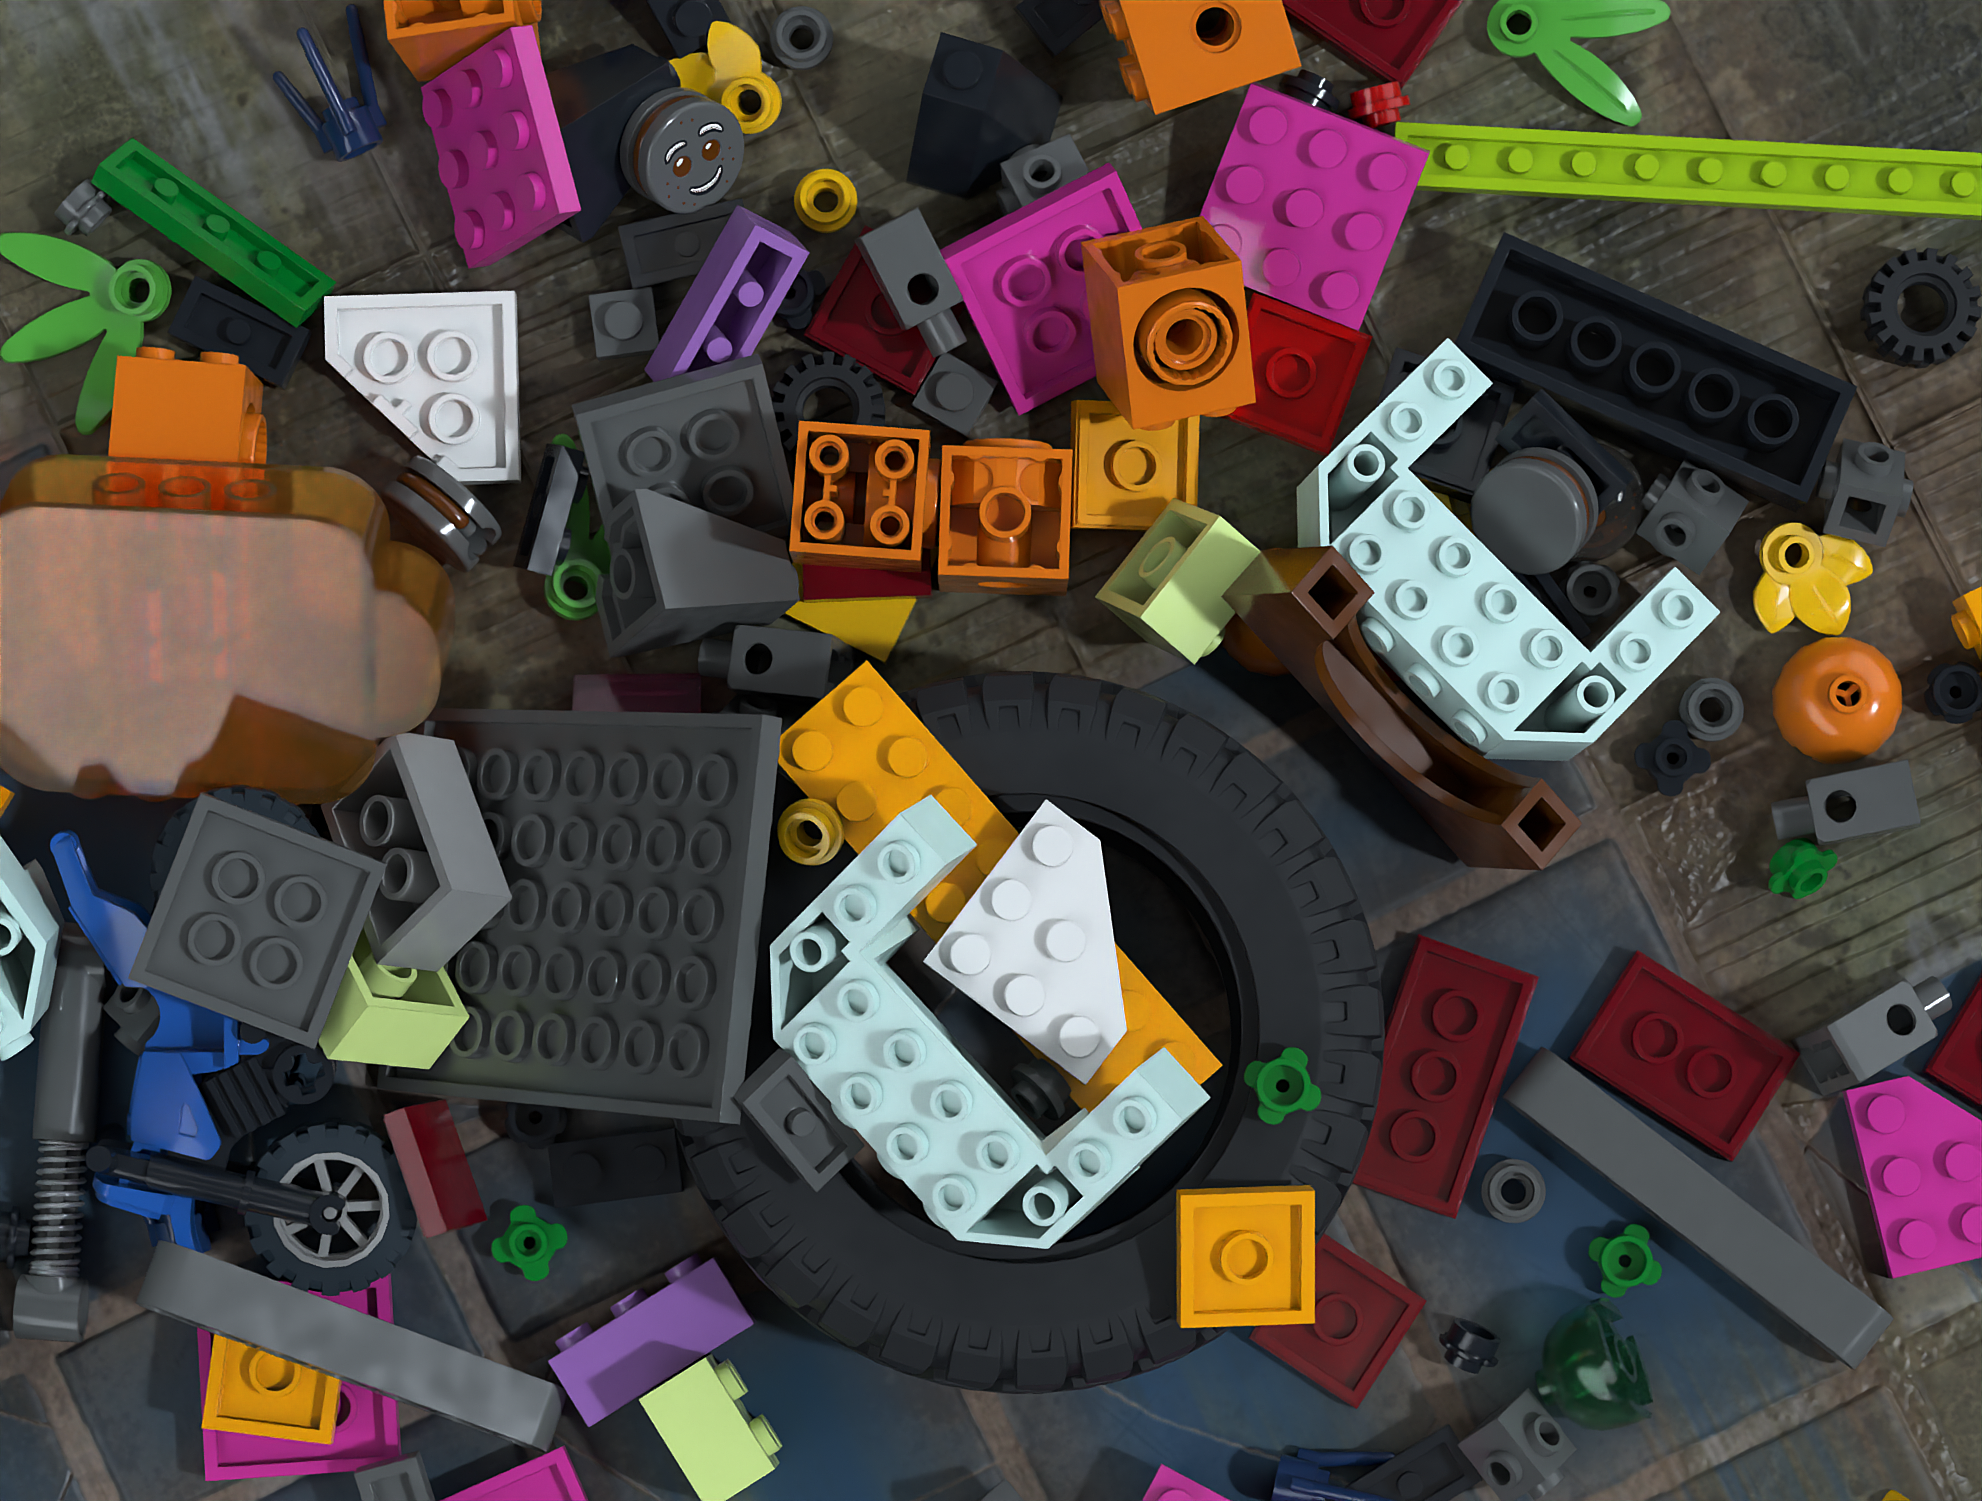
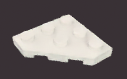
[324,291,521,485]
[923,799,1127,1085]

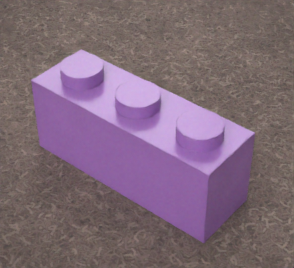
[644,204,810,382]
[548,1253,756,1427]

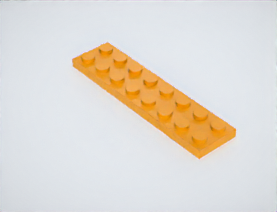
[778,661,1223,1113]

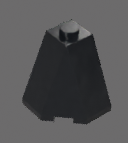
[906,32,1063,201]
[545,44,681,243]

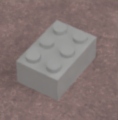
[321,730,512,972]

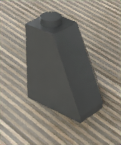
[595,489,800,658]

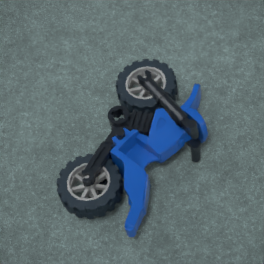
[50,785,418,1296]

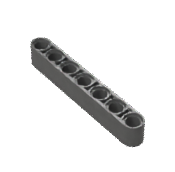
[1502,1046,1894,1370]
[136,1240,568,1453]

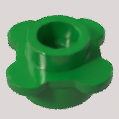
[1768,838,1838,899]
[1244,1047,1321,1125]
[491,1205,568,1281]
[1588,1224,1662,1298]

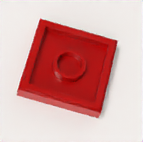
[1221,292,1373,457]

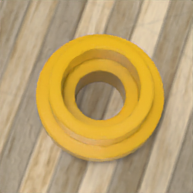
[794,169,858,233]
[777,798,844,866]

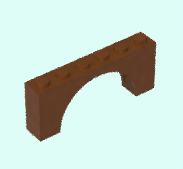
[1221,545,1582,871]

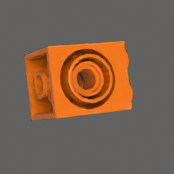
[383,0,542,82]
[1099,0,1302,115]
[1081,216,1256,431]
[103,347,267,535]
[789,420,942,573]
[938,438,1073,596]

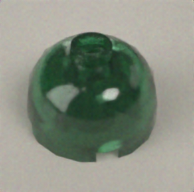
[1535,1298,1653,1431]

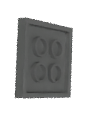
[572,354,794,559]
[128,792,387,1049]

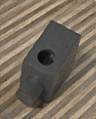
[854,208,967,358]
[698,625,856,707]
[1771,759,1921,846]
[1791,976,1952,1096]

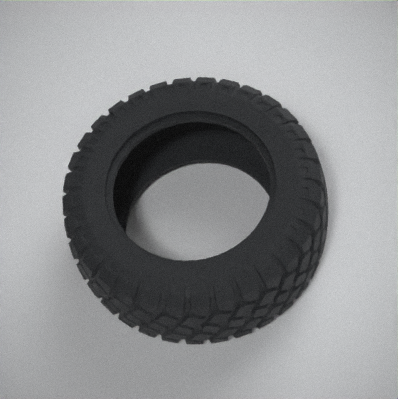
[673,671,1385,1394]

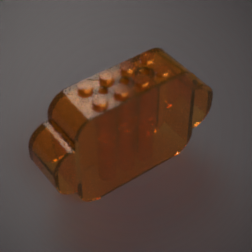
[0,454,455,806]

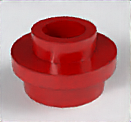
[1347,82,1411,128]

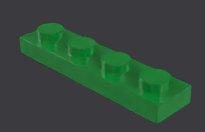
[91,138,336,328]

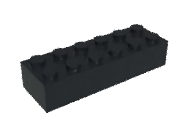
[1454,232,1858,513]

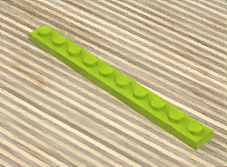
[1393,122,1982,220]

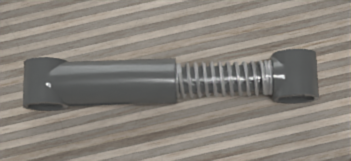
[13,922,113,1343]

